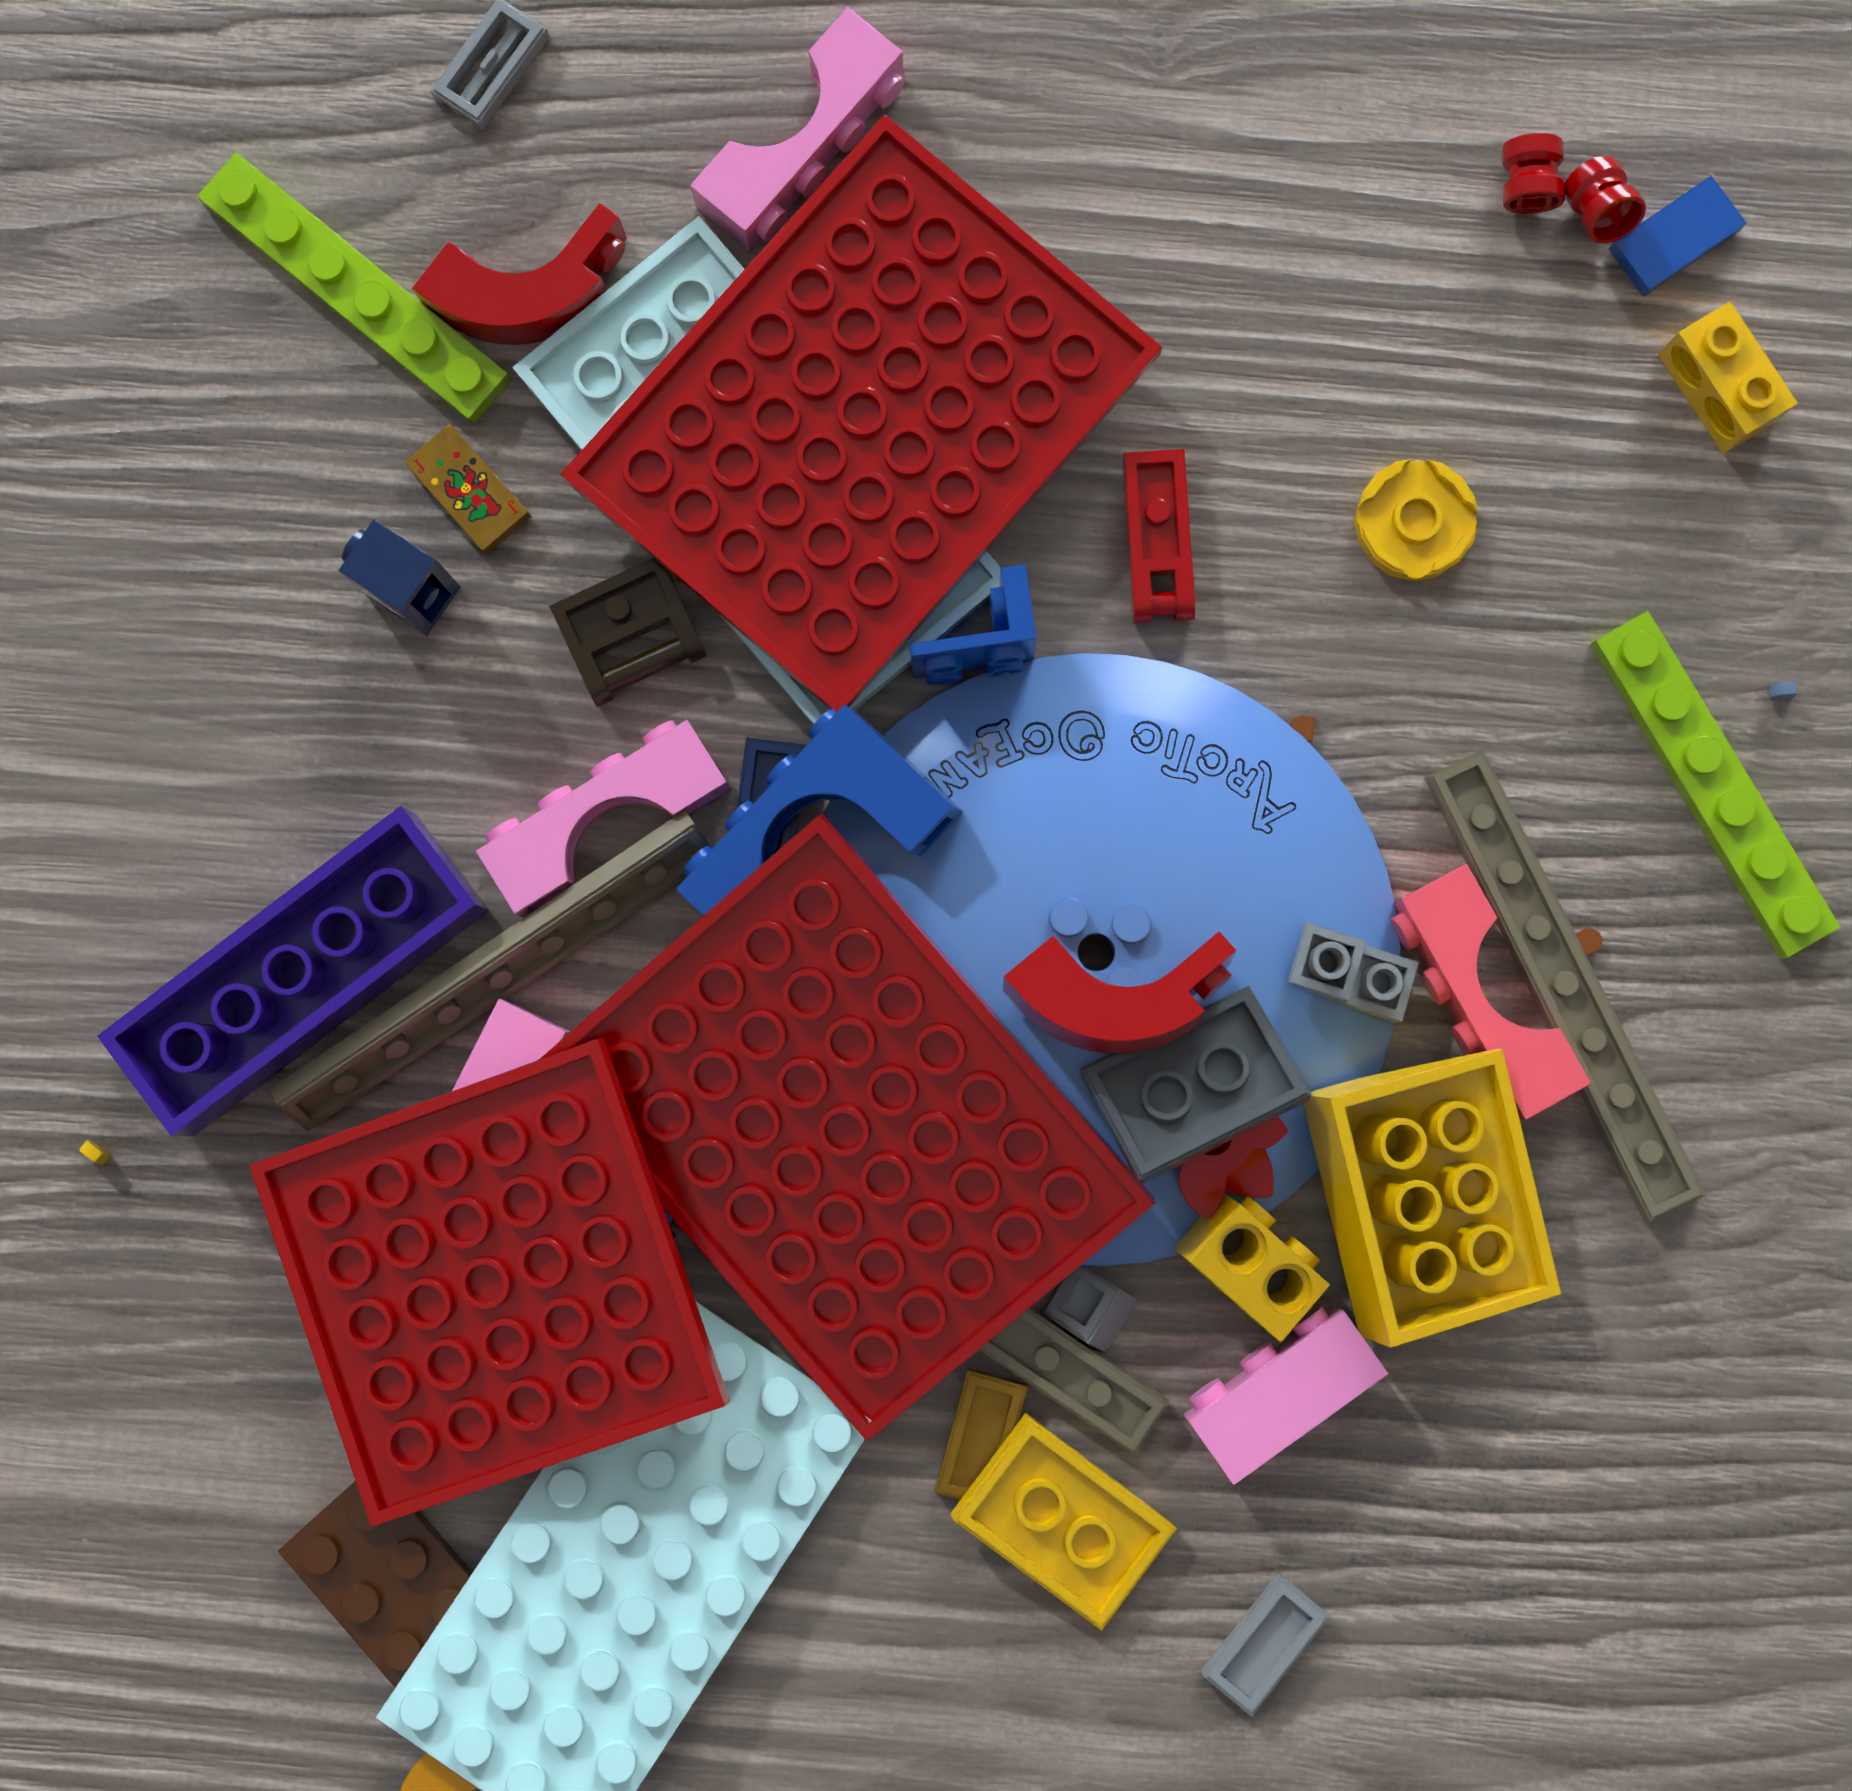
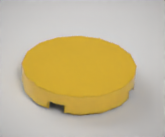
[1354,459,1477,581]

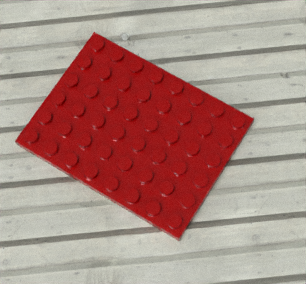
[560,114,1162,712]
[539,813,1155,1441]

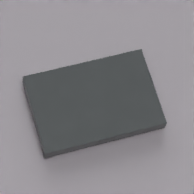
[1080,986,1312,1186]

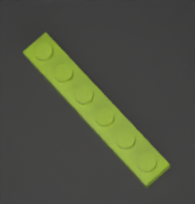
[197,152,512,425]
[1590,610,1840,959]

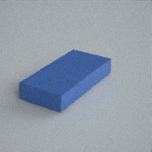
[1609,175,1747,297]

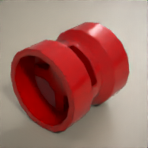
[1502,133,1565,214]
[1565,156,1646,244]

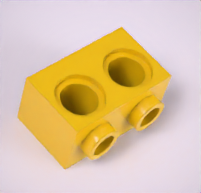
[1658,301,1798,455]
[1173,1194,1330,1342]

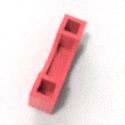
[1390,863,1592,1120]

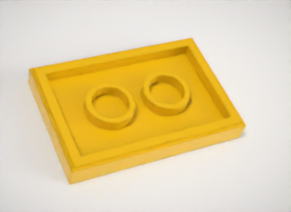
[950,1413,1177,1631]

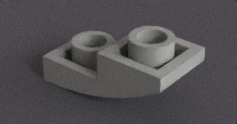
[1287,922,1419,1023]

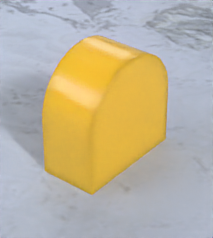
[79,1140,111,1165]

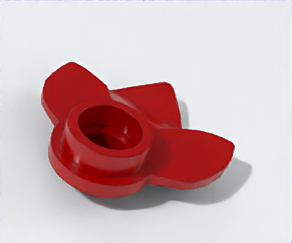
[1177,1117,1288,1219]

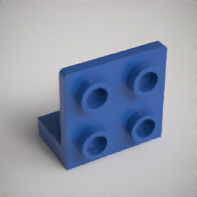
[909,564,1037,685]

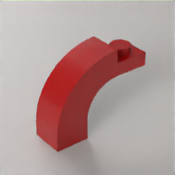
[412,203,627,345]
[1003,931,1237,1054]

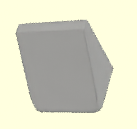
[1042,1266,1137,1352]

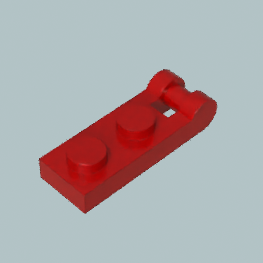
[1122,449,1195,624]

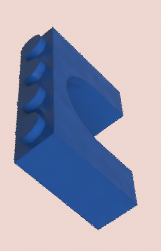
[676,704,963,916]

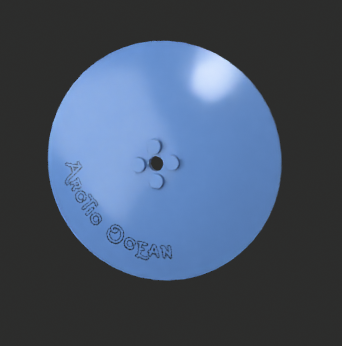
[823,653,1401,1267]

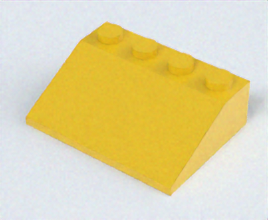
[1303,1049,1561,1348]

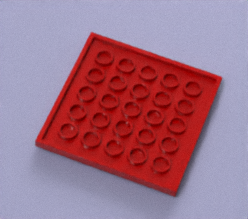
[249,1038,730,1527]

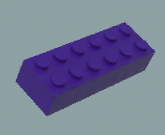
[97,806,489,1137]

